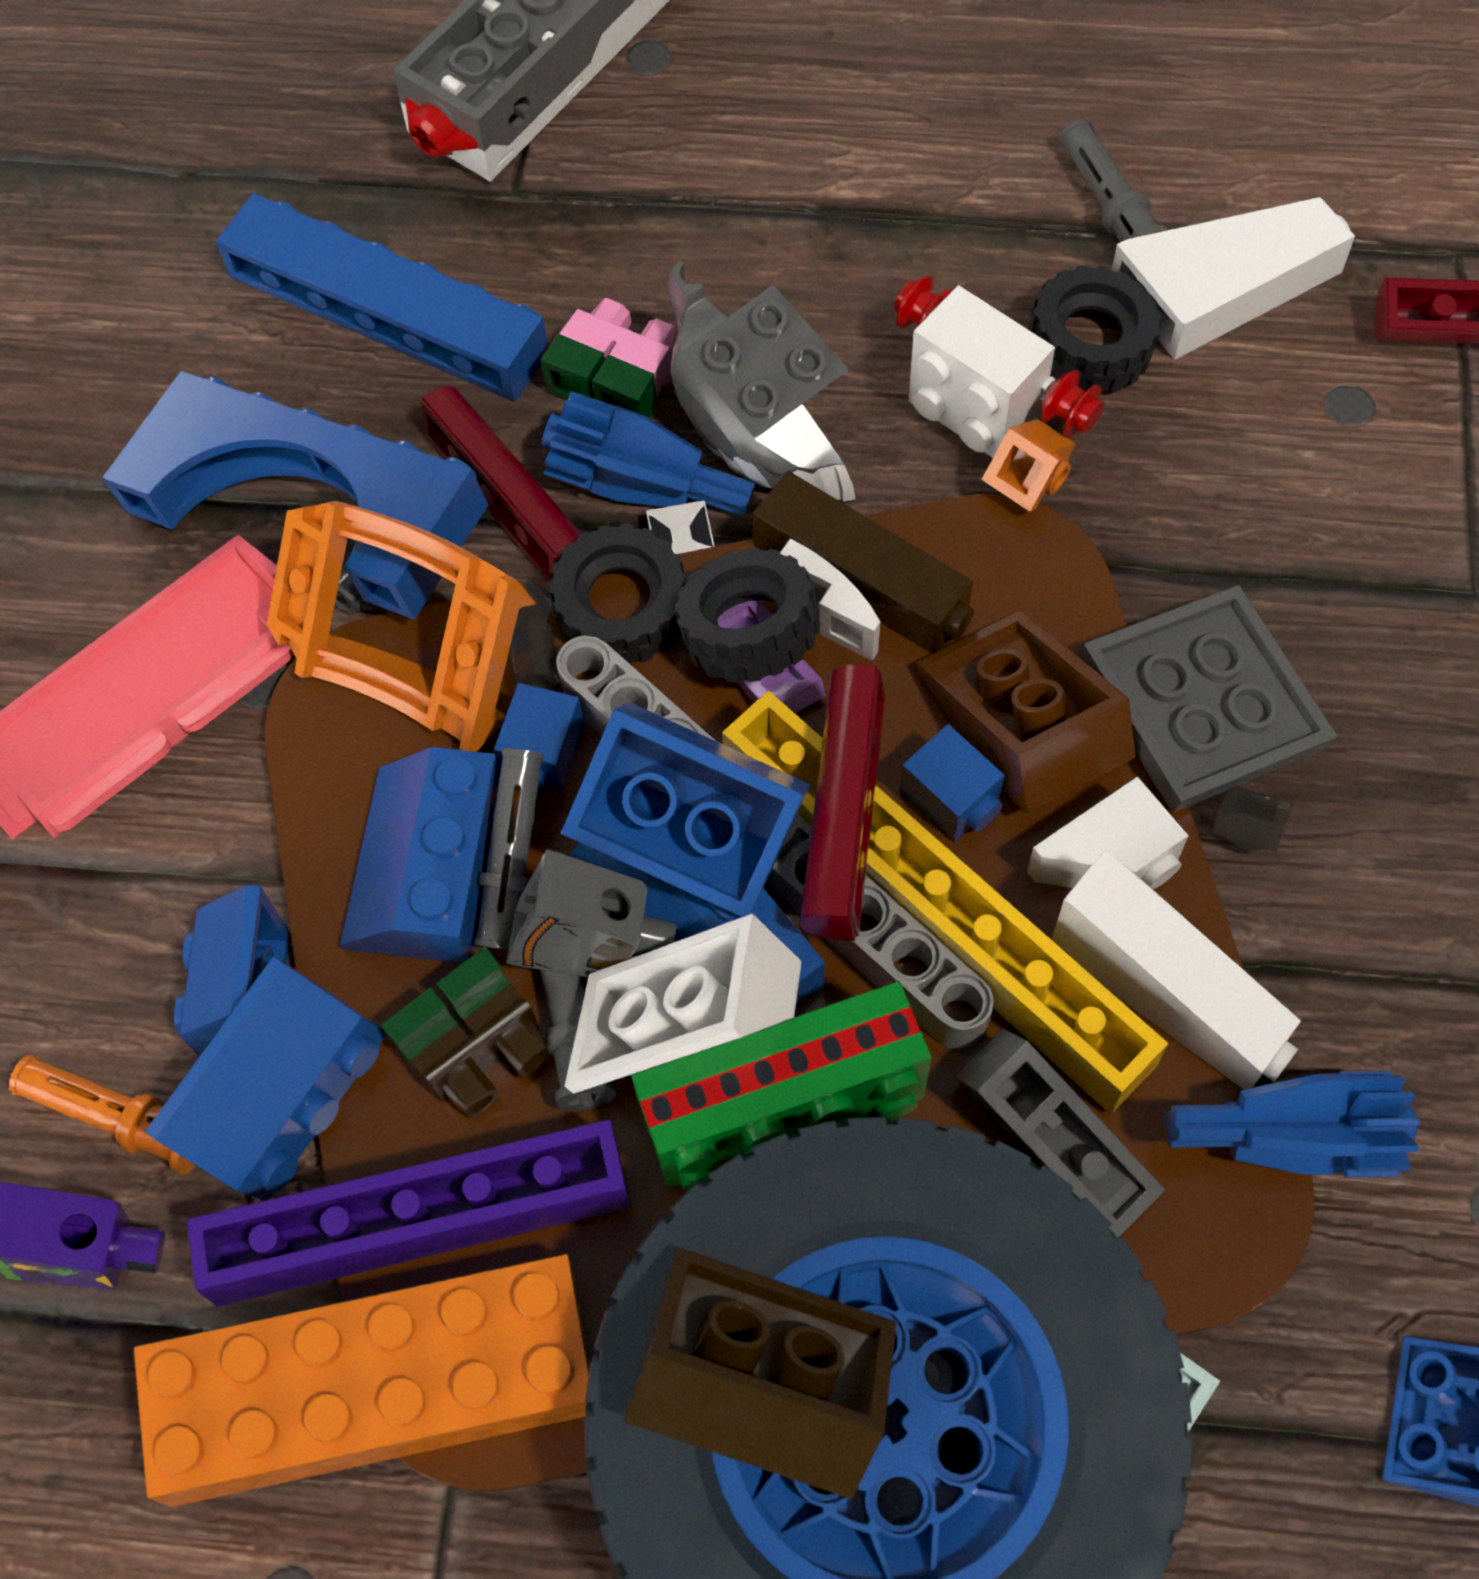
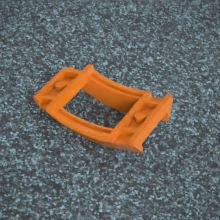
[267,501,537,752]

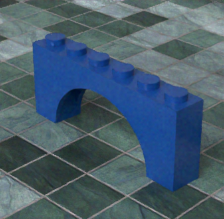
[102,371,488,620]

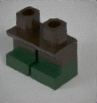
[381,946,550,1119]

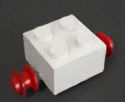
[894,276,1104,458]

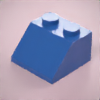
[174,885,290,1056]

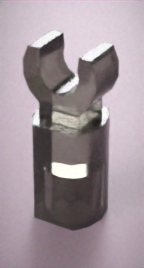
[510,581,561,690]

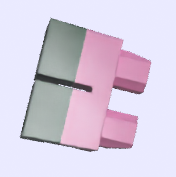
[541,297,677,419]

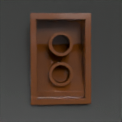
[916,610,1136,814]

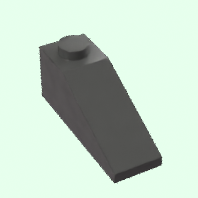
[954,1029,1165,1238]

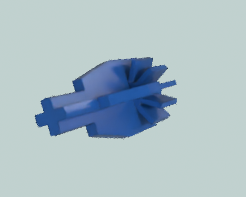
[541,391,755,517]
[1163,1071,1420,1178]

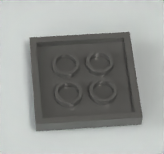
[1077,585,1338,813]

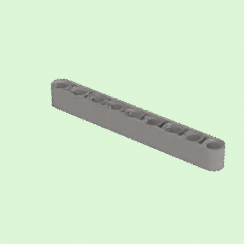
[556,635,994,1051]

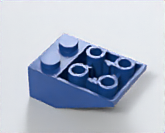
[1383,1336,1479,1507]

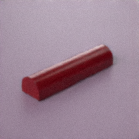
[1374,277,1479,344]
[421,386,582,580]
[800,664,886,941]

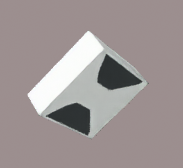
[646,500,715,557]

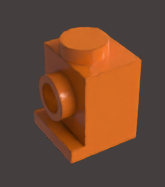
[982,419,1076,512]

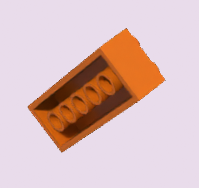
[134,1254,592,1507]

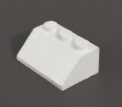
[564,914,802,1094]

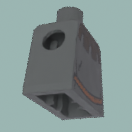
[506,850,676,977]

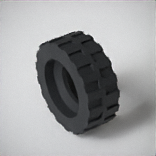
[1028,265,1162,393]
[549,524,686,664]
[675,548,821,683]

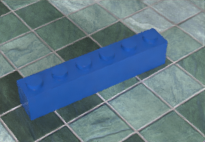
[216,193,549,403]

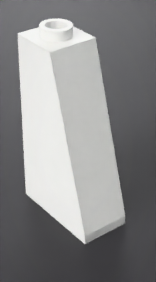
[1112,197,1355,360]
[1052,850,1301,1090]

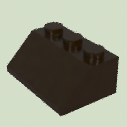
[623,1247,897,1499]

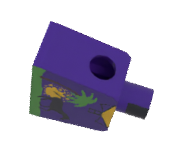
[0,1182,165,1290]

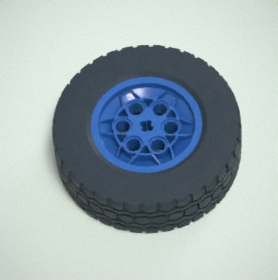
[584,1117,1193,1579]

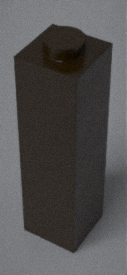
[752,471,975,654]

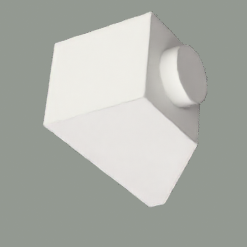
[1027,777,1188,889]

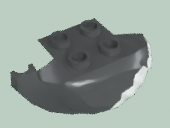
[667,260,856,502]

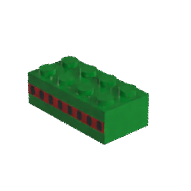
[631,981,932,1191]

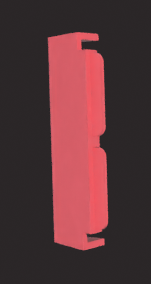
[0,535,294,840]

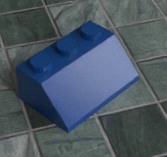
[560,702,811,917]
[340,747,501,964]
[145,956,387,1201]

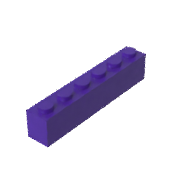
[187,1120,631,1307]

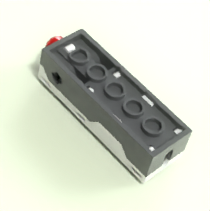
[393,0,669,182]

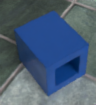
[494,683,585,791]
[900,724,1005,842]

